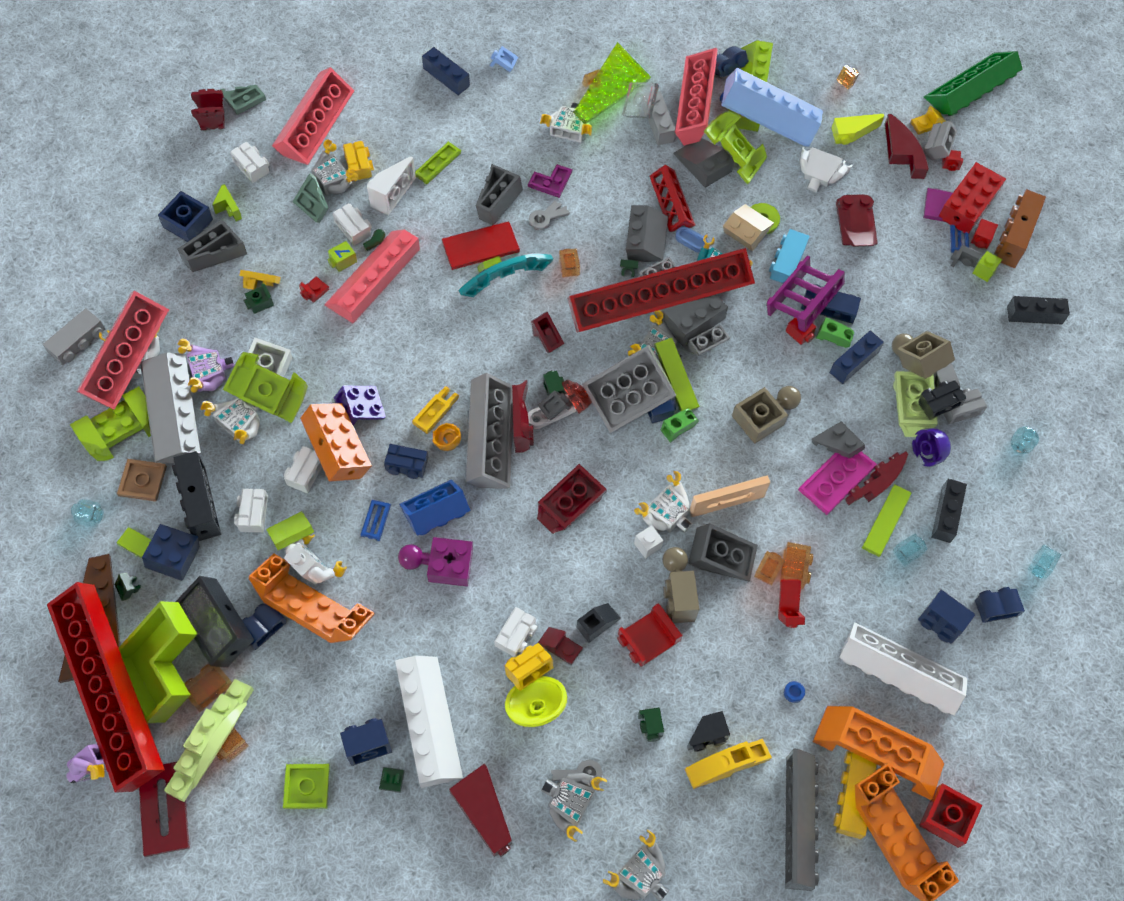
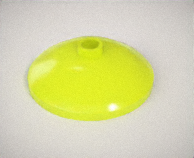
[505,676,567,727]

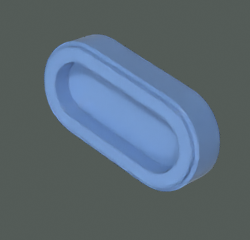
[675,227,708,253]

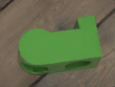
[816,317,854,348]
[660,408,699,443]

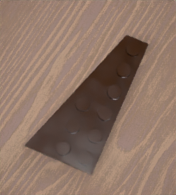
[58,554,121,683]

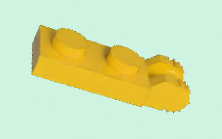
[412,386,459,434]

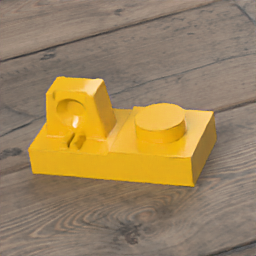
[239,270,281,290]

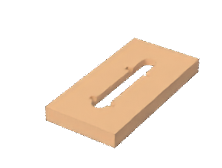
[689,475,770,517]

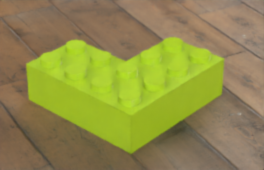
[119,601,197,723]

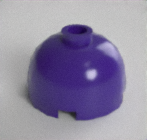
[912,428,951,467]

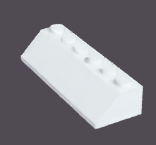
[839,622,967,716]
[395,656,463,788]

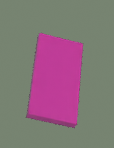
[798,451,877,515]

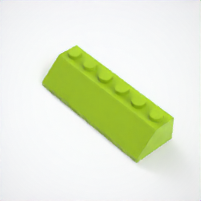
[728,40,773,132]

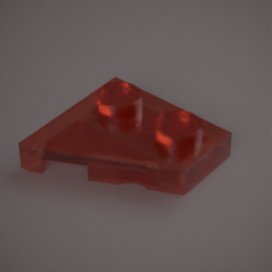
[562,379,592,414]

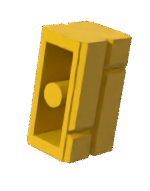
[343,141,374,180]
[504,643,554,691]

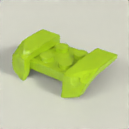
[703,111,767,185]
[223,352,308,423]
[69,386,151,461]

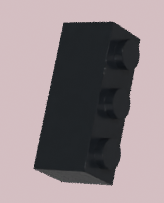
[1007,296,1070,325]
[931,478,967,543]

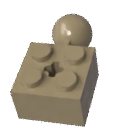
[892,331,955,379]
[732,386,801,444]
[662,547,700,623]

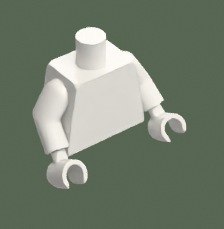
[800,147,852,192]

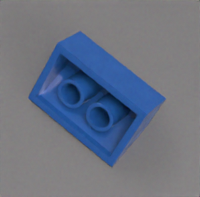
[399,479,471,536]

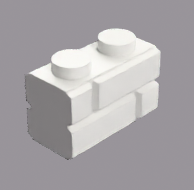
[230,142,270,183]
[333,203,372,246]
[284,446,322,494]
[234,489,268,533]
[494,607,538,657]

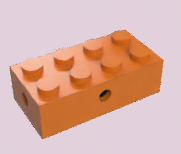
[300,403,372,482]

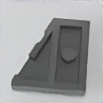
[812,421,865,458]

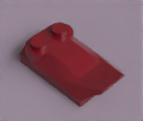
[836,194,878,247]
[512,380,534,453]
[537,464,607,534]

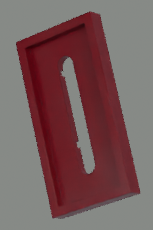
[139,762,190,857]

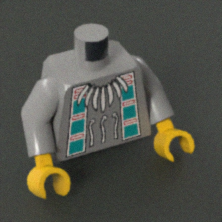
[311,139,359,195]
[628,310,683,368]
[541,773,607,842]
[603,830,669,901]

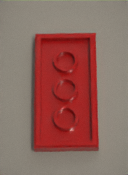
[442,221,520,270]

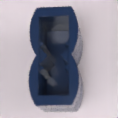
[715,46,749,77]
[975,587,1025,623]
[242,603,287,650]

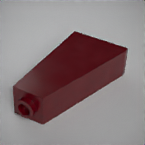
[449,763,512,857]

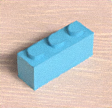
[769,229,810,283]

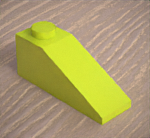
[831,114,884,145]

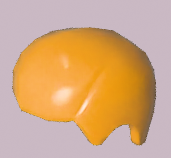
[432,423,461,451]

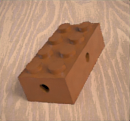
[994,189,1046,268]

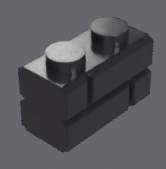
[918,380,966,420]

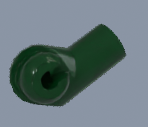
[363,229,385,251]

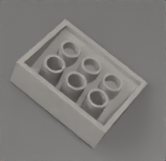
[582,345,676,433]

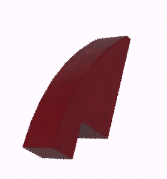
[884,114,929,179]

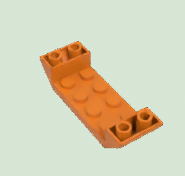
[249,553,375,643]
[812,706,944,800]
[855,763,959,901]

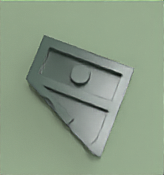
[220,85,266,115]
[293,174,329,223]

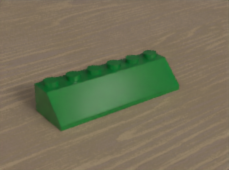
[923,51,1023,116]

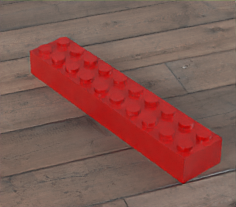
[567,248,755,333]
[47,582,165,792]

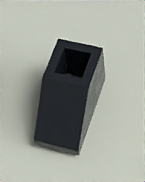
[576,603,621,643]
[687,711,730,752]

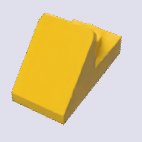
[910,106,946,135]

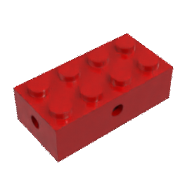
[939,162,1006,234]

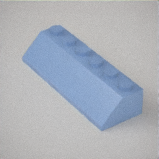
[721,68,823,147]

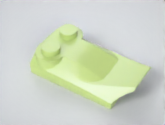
[893,371,938,437]

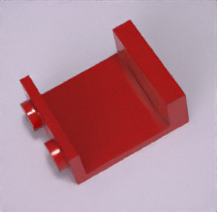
[617,603,683,667]

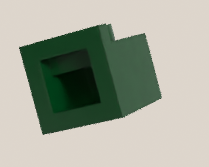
[243,283,274,314]
[543,370,568,396]
[638,707,664,742]

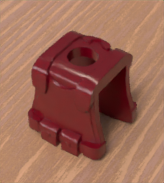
[191,89,225,131]

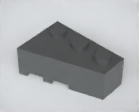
[177,220,247,272]

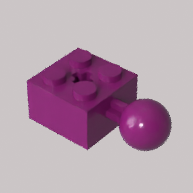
[398,537,473,587]

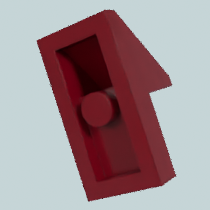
[531,311,564,353]
[538,627,583,666]

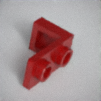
[778,579,805,628]

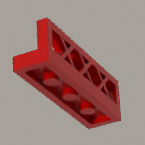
[649,165,695,232]

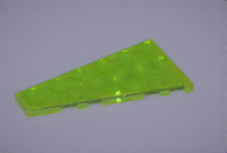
[573,42,651,124]

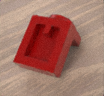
[942,150,963,171]
[299,276,329,303]

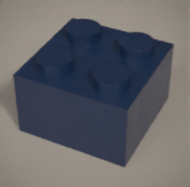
[158,191,213,242]
[142,524,200,581]
[918,589,976,644]
[340,718,393,766]

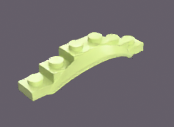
[164,679,254,802]

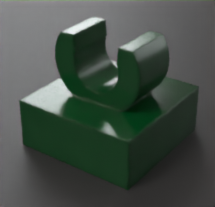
[620,259,639,277]
[114,572,141,601]
[379,767,405,793]

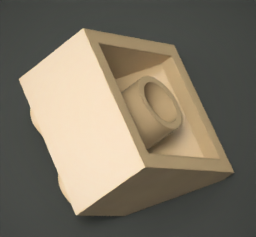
[723,204,774,251]

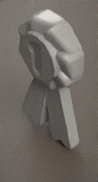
[529,200,570,230]
[551,759,603,785]

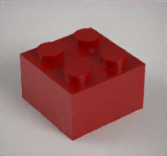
[919,783,983,848]

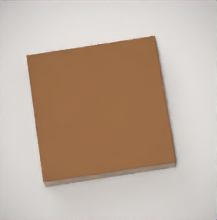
[117,459,167,501]

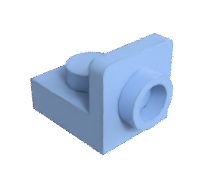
[490,46,518,72]

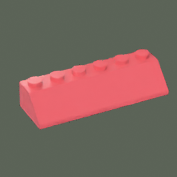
[675,48,718,146]
[272,67,354,165]
[324,229,420,323]
[76,290,169,410]

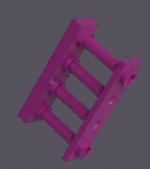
[766,255,845,332]

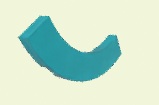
[458,253,554,297]

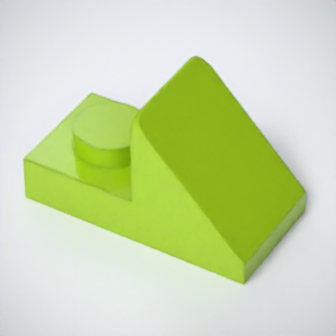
[212,184,242,221]

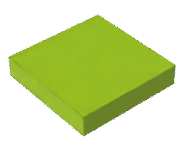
[266,511,314,551]
[283,764,330,809]

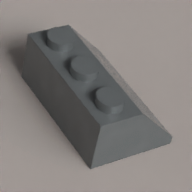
[626,205,668,262]

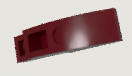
[845,451,908,505]

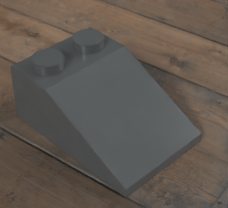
[673,138,734,188]
[688,523,758,582]

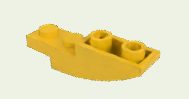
[684,739,772,789]

